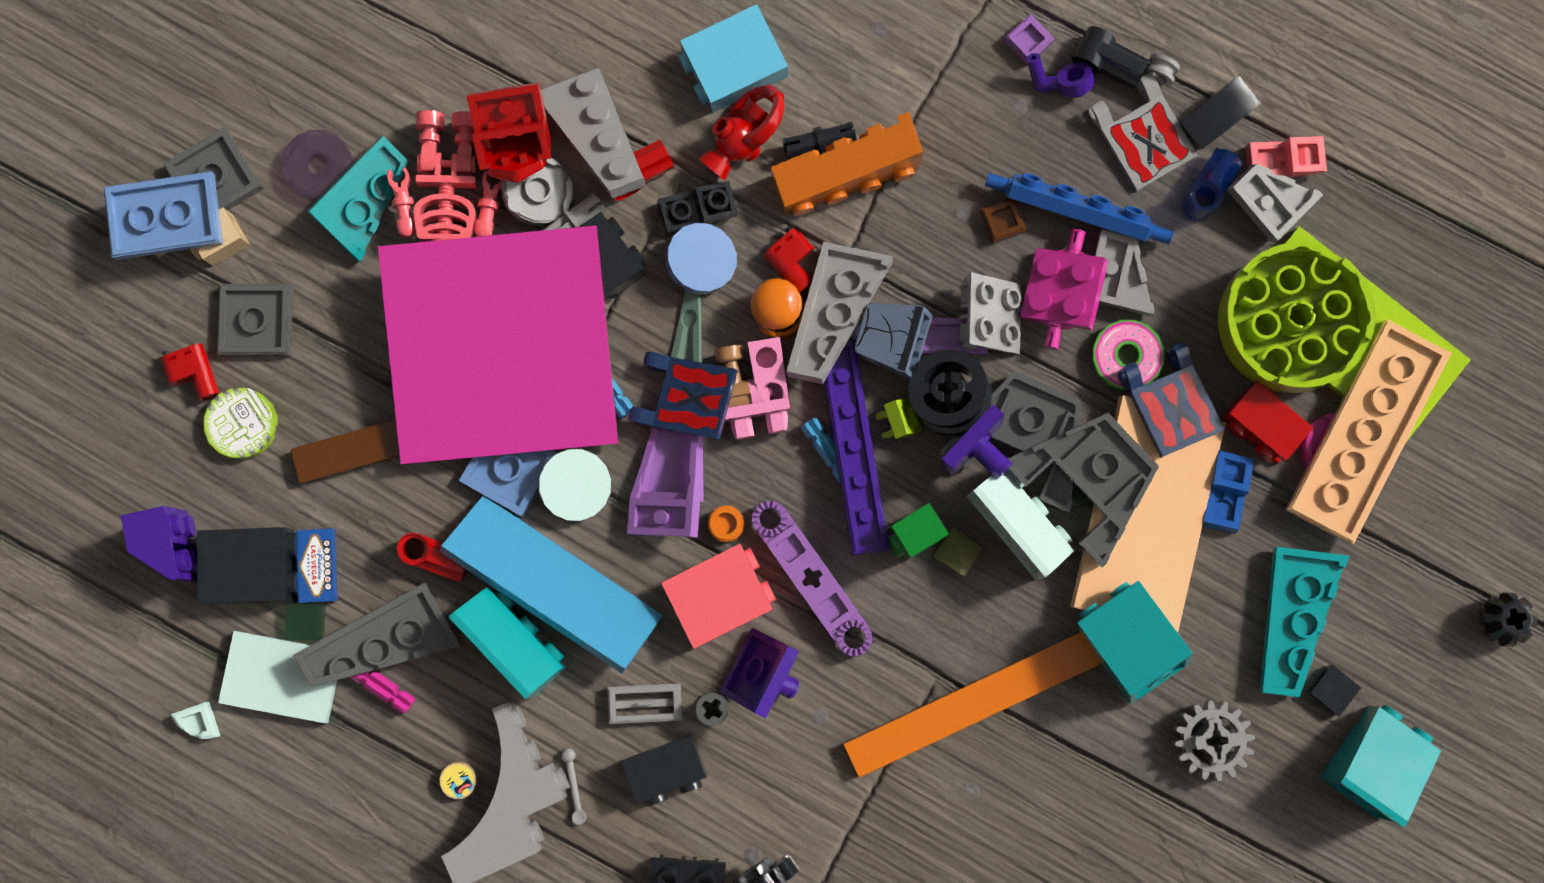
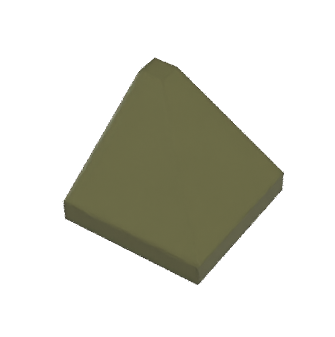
[933,527,983,577]

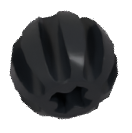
[1479,592,1537,647]

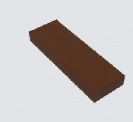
[291,420,400,484]

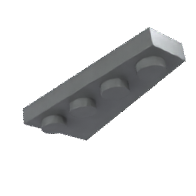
[293,583,460,687]

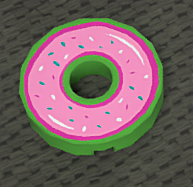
[1091,320,1164,391]

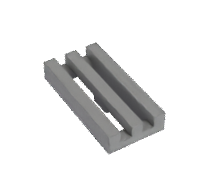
[607,683,683,724]

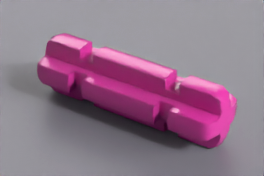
[349,671,415,713]

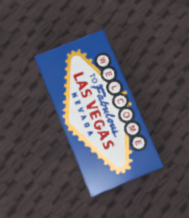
[296,528,338,603]

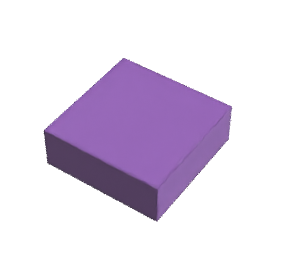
[1004,14,1055,66]

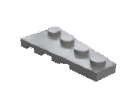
[541,68,646,198]
[787,242,893,384]

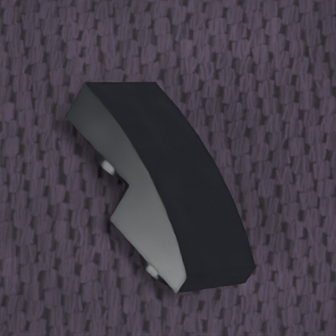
[1180,75,1261,150]
[656,181,738,236]

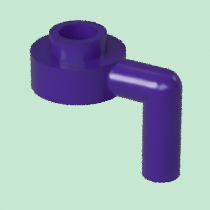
[1026,53,1094,98]

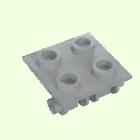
[959,272,1021,355]

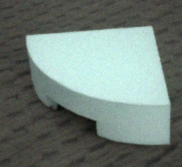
[171,702,220,739]

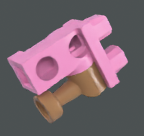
[714,337,790,440]

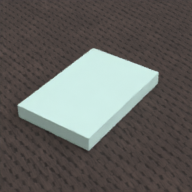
[218,631,337,723]

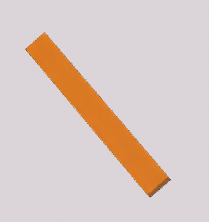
[843,632,1101,778]

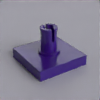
[942,404,1013,479]
[719,627,799,719]

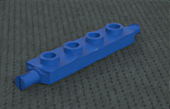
[984,172,1174,245]

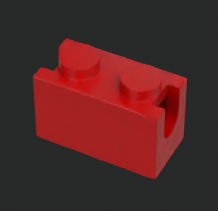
[1222,381,1314,464]

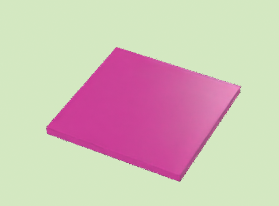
[378,226,619,464]

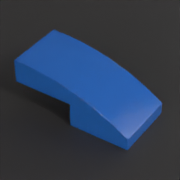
[1202,450,1254,534]

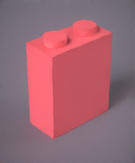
[661,544,776,649]

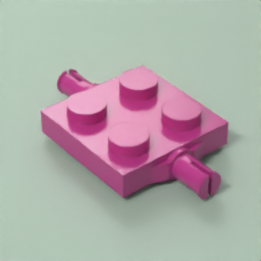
[1020,229,1108,350]

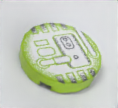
[204,388,278,459]

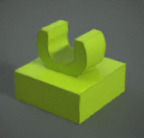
[875,398,923,439]

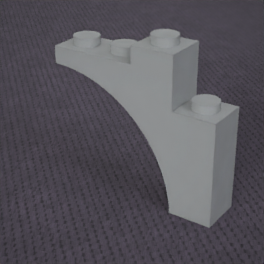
[441,702,570,883]

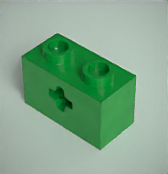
[887,503,949,561]

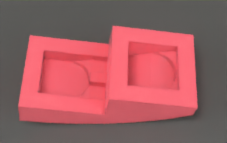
[1245,136,1327,178]

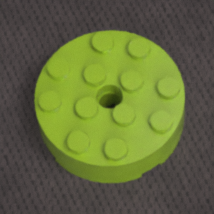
[1218,242,1375,393]

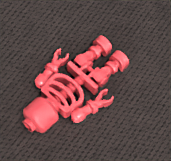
[387,110,502,242]

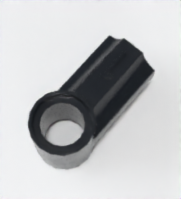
[1072,26,1149,89]

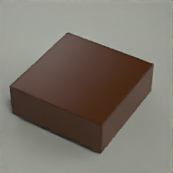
[980,198,1027,244]

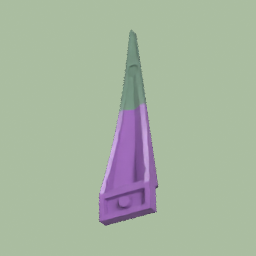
[627,288,704,538]

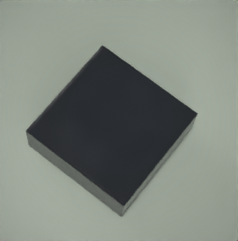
[1307,665,1362,717]

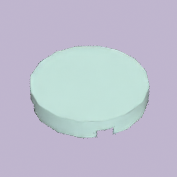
[538,449,611,521]

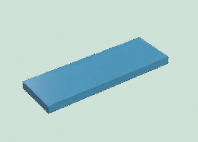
[440,495,663,674]

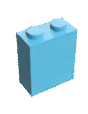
[678,4,788,113]

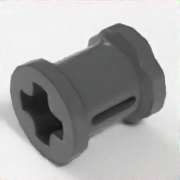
[696,692,729,726]

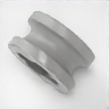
[1143,54,1180,86]

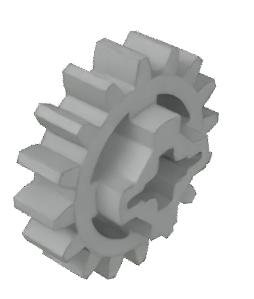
[1172,700,1255,781]

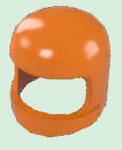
[750,278,805,339]

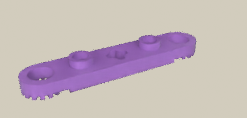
[752,501,873,656]

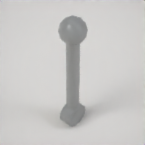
[561,748,587,825]

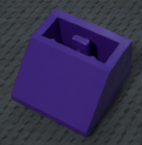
[120,506,197,583]

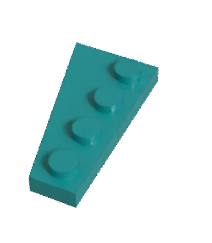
[1259,547,1349,697]

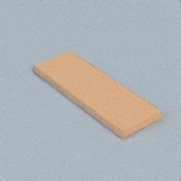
[1285,319,1451,545]

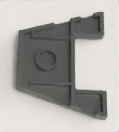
[938,371,1081,514]
[1007,413,1159,568]

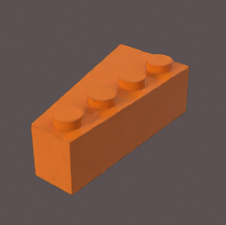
[771,112,923,216]

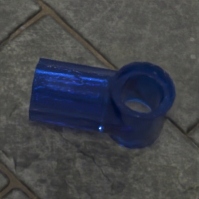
[1182,147,1243,221]

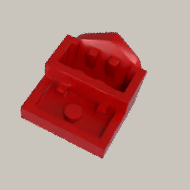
[466,82,551,183]

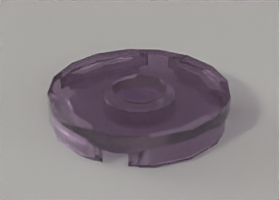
[282,130,353,201]

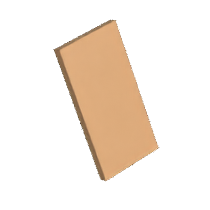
[1070,395,1226,632]

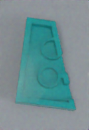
[306,136,409,263]

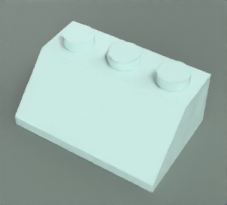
[966,471,1074,580]

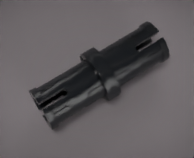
[782,122,857,160]

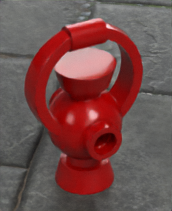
[698,84,785,181]

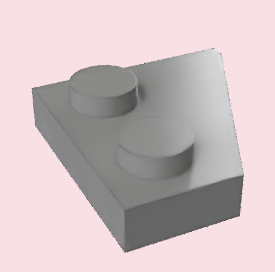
[1227,164,1323,242]
[1094,229,1155,317]

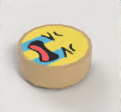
[440,762,477,799]

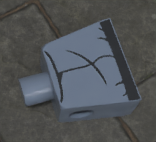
[849,303,933,379]

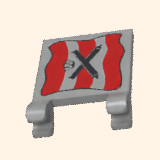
[1088,73,1198,191]

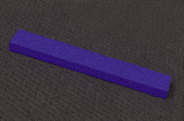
[824,340,890,556]

